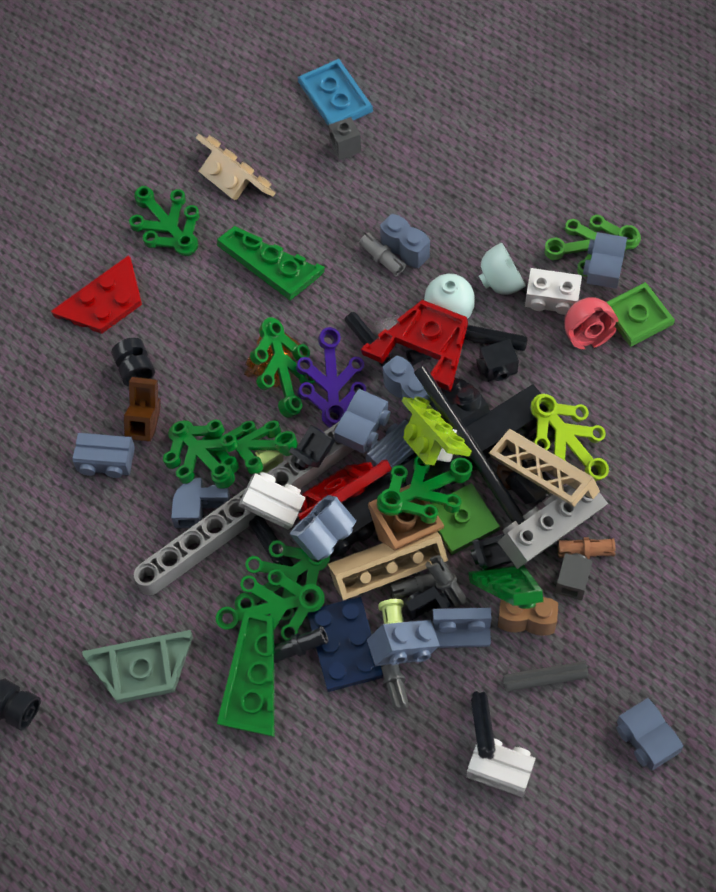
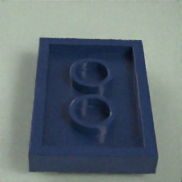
[307,597,383,692]

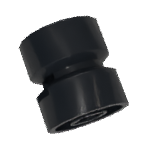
[111,337,155,387]
[0,679,41,731]

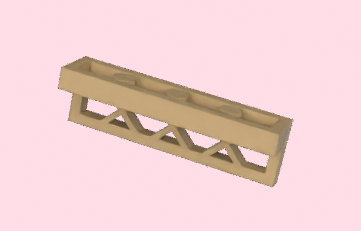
[489,429,600,507]

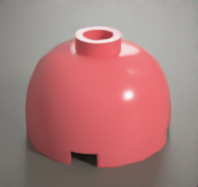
[564,297,618,349]

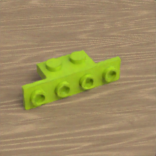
[401,396,472,465]

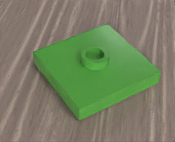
[607,282,675,347]
[431,483,500,555]

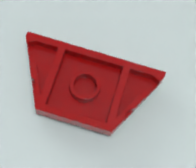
[51,255,142,334]
[298,460,392,521]

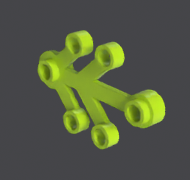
[530,394,609,482]

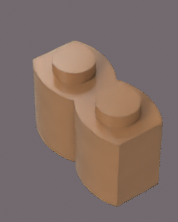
[498,597,558,636]

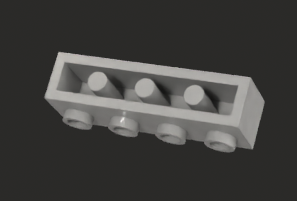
[498,485,608,569]

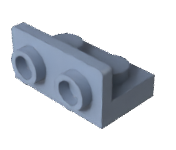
[433,608,491,648]

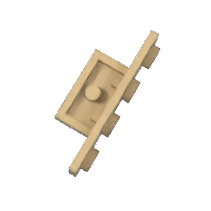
[196,134,276,200]

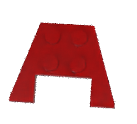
[361,300,468,391]

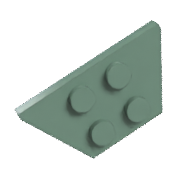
[82,630,193,704]

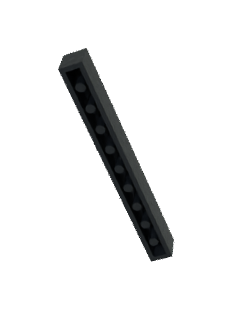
[330,384,547,558]

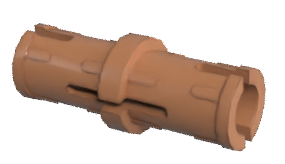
[557,537,616,559]

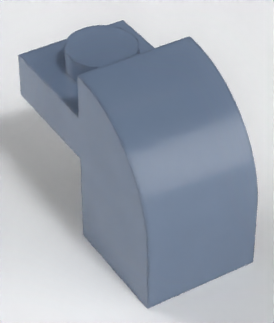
[171,478,231,528]

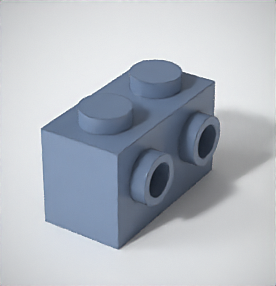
[367,620,440,666]

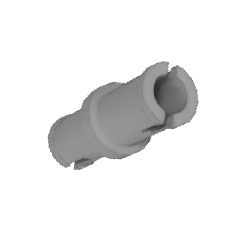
[359,233,406,276]

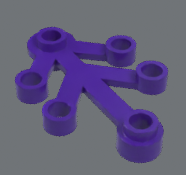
[296,327,366,428]

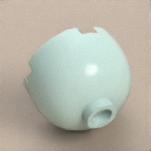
[479,242,526,295]
[424,274,475,319]

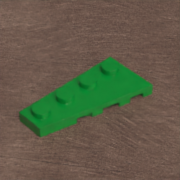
[217,226,325,301]
[468,565,544,609]
[217,611,275,738]

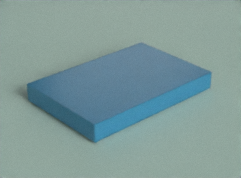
[298,59,373,125]

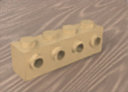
[328,532,448,600]

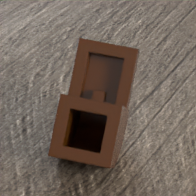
[124,377,161,442]

